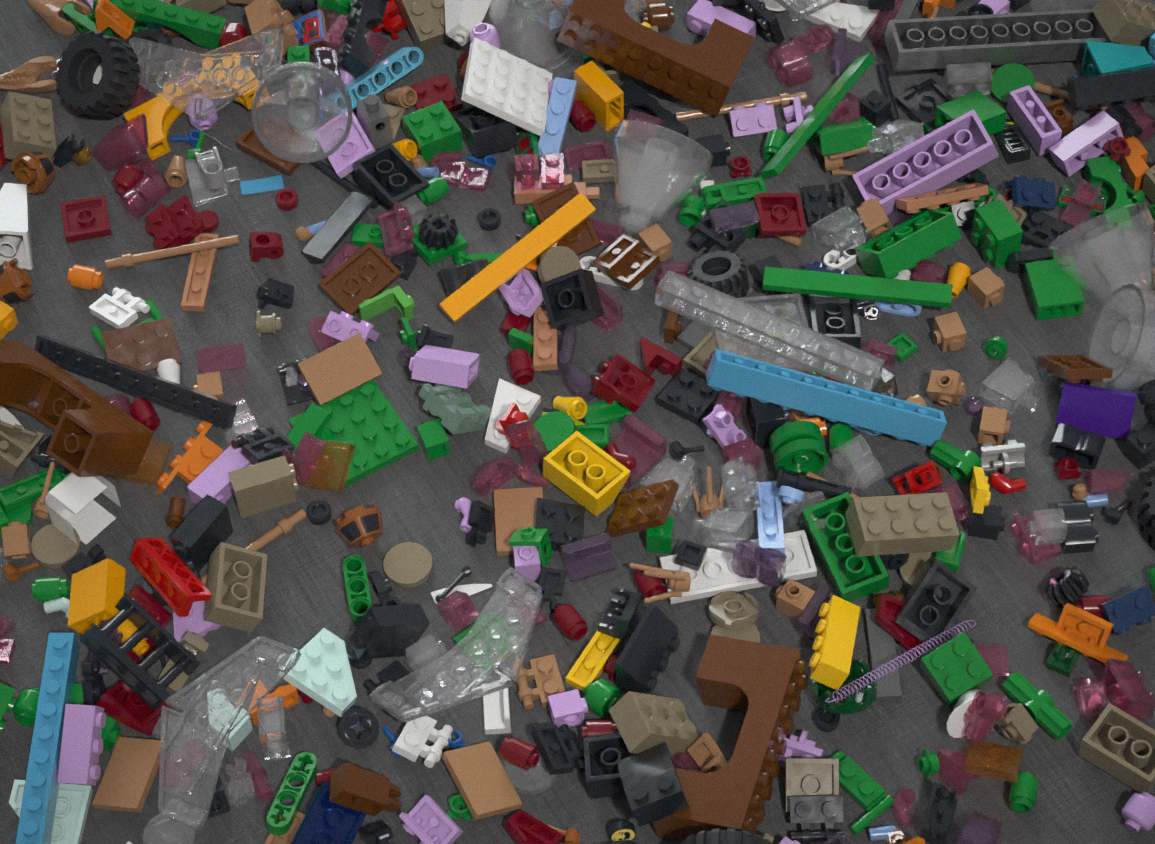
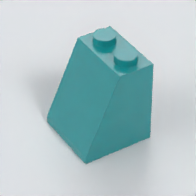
[1080,41,1154,77]

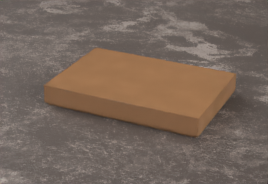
[297,333,383,407]
[494,487,546,556]
[92,737,167,813]
[442,741,523,820]

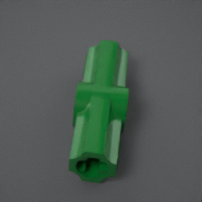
[1001,672,1073,740]

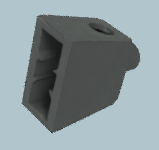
[357,95,394,149]

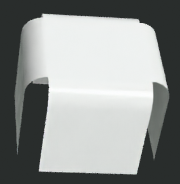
[45,472,121,545]

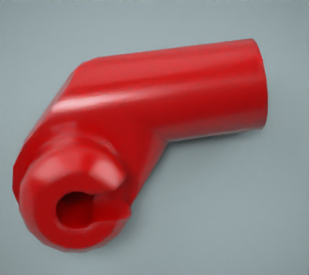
[989,472,1026,494]

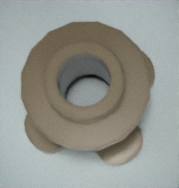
[256,310,282,338]

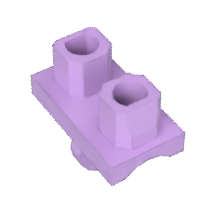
[783,96,814,140]
[702,404,746,453]
[779,730,823,768]

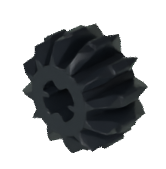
[419,212,458,252]
[1045,566,1090,608]

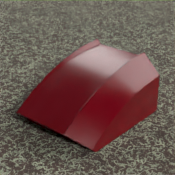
[96,680,172,736]

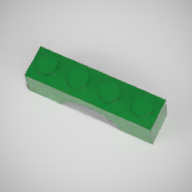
[1084,156,1139,243]

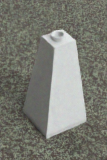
[444,0,492,46]
[0,183,33,270]

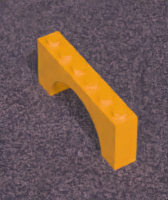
[123,53,268,161]

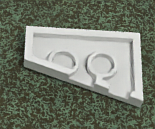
[803,0,881,43]
[485,378,541,454]

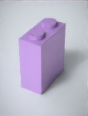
[409,345,480,389]

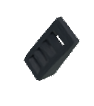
[995,124,1031,164]

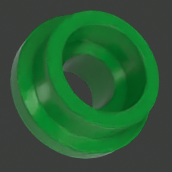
[984,337,1008,359]

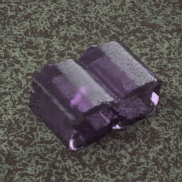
[732,540,787,586]

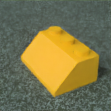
[543,431,631,517]

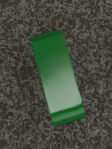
[343,555,372,627]

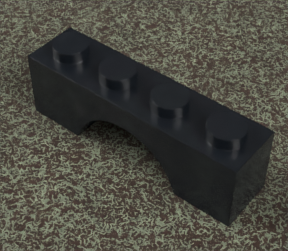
[337,0,387,77]
[619,79,689,157]

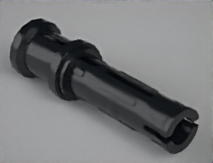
[776,466,852,498]

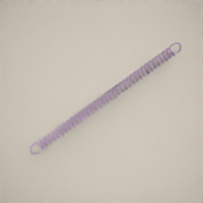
[825,620,976,703]

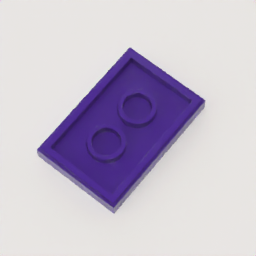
[1055,381,1137,439]

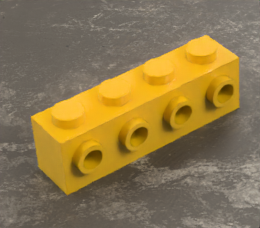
[809,595,861,690]

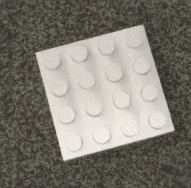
[461,37,553,136]

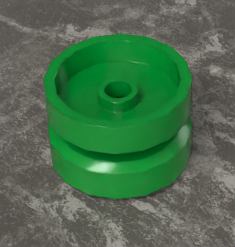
[769,421,828,474]

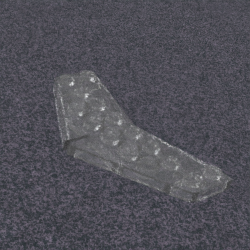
[129,27,284,120]
[370,567,543,722]
[158,637,302,832]

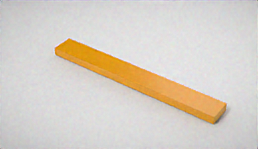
[439,192,596,323]

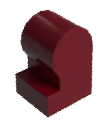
[248,232,284,262]

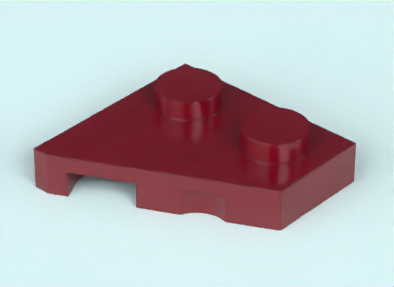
[875,594,923,656]
[505,809,564,844]

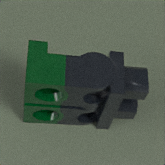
[689,198,757,254]

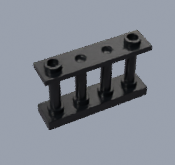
[80,593,201,711]

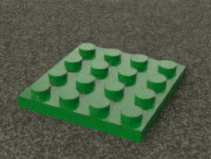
[289,380,419,492]

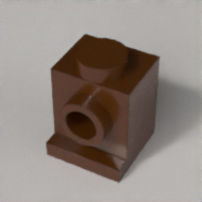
[1043,99,1074,136]

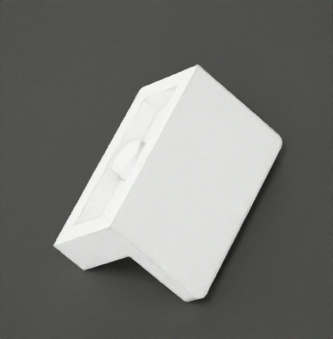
[483,674,511,735]

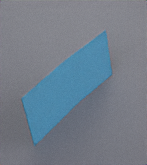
[240,175,284,195]

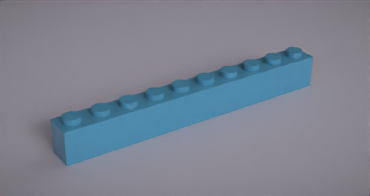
[706,349,947,446]
[16,633,80,844]

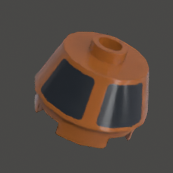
[10,152,55,194]
[0,258,35,304]
[335,503,383,548]

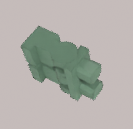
[418,383,492,434]

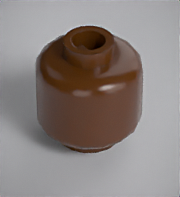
[642,2,675,31]

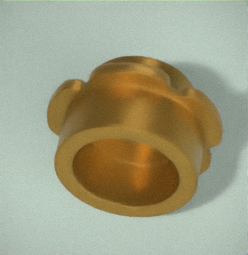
[72,146,92,165]

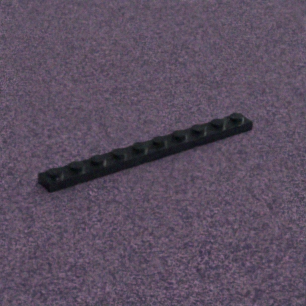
[34,335,237,429]

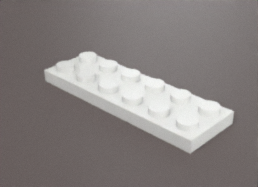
[660,530,817,604]

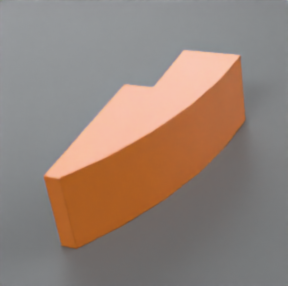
[1117,127,1150,191]

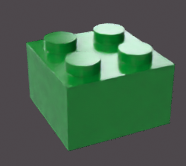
[402,101,463,163]
[970,199,1023,270]
[919,632,993,708]

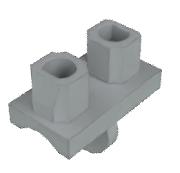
[980,440,1026,474]

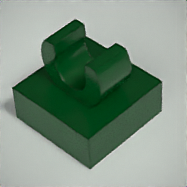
[1045,643,1080,678]

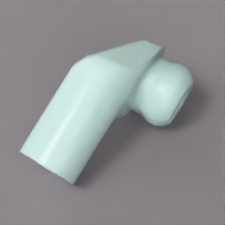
[44,597,70,618]

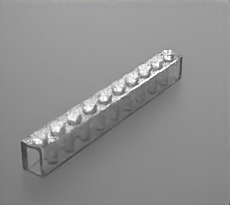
[654,270,885,392]

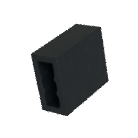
[171,494,233,572]
[349,604,430,660]

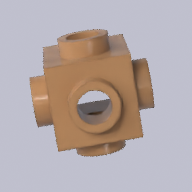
[927,369,966,406]

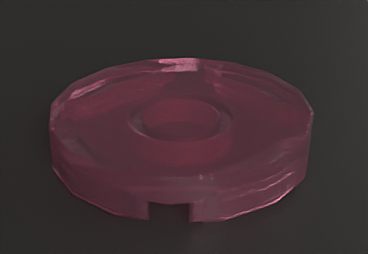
[472,457,517,496]

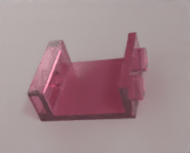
[603,413,666,489]

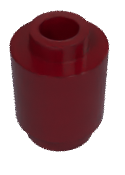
[569,99,597,132]
[507,348,535,385]
[130,398,161,432]
[633,564,666,602]
[1074,595,1112,620]
[552,604,588,641]
[581,719,618,742]
[499,737,540,771]

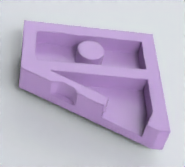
[173,601,223,642]

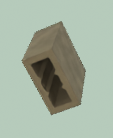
[228,455,299,519]

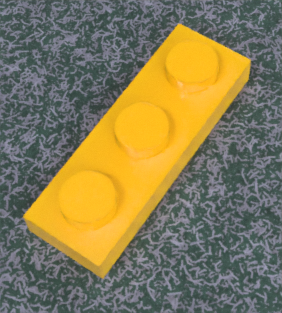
[969,466,991,514]
[565,630,623,692]

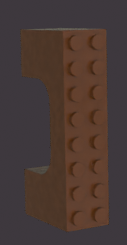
[557,0,755,116]
[0,341,154,477]
[653,634,808,842]

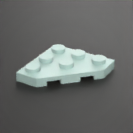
[278,628,357,717]
[9,779,93,844]

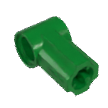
[930,439,982,483]

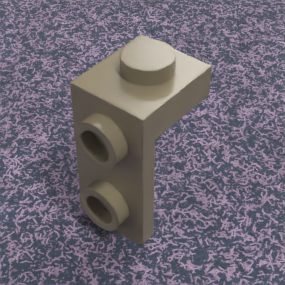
[157,631,210,693]

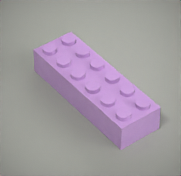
[852,109,999,217]

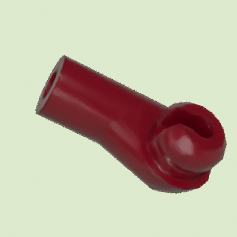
[605,443,637,470]

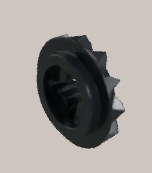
[338,707,379,749]

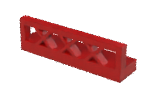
[129,538,212,617]

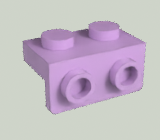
[727,102,777,138]
[499,269,544,318]
[321,311,380,343]
[399,795,463,844]

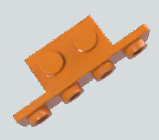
[155,420,223,495]
[1027,603,1129,670]

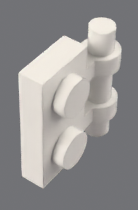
[89,287,150,329]
[392,709,453,768]

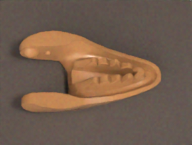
[28,0,92,35]
[0,56,58,94]

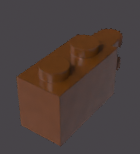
[329,763,402,817]

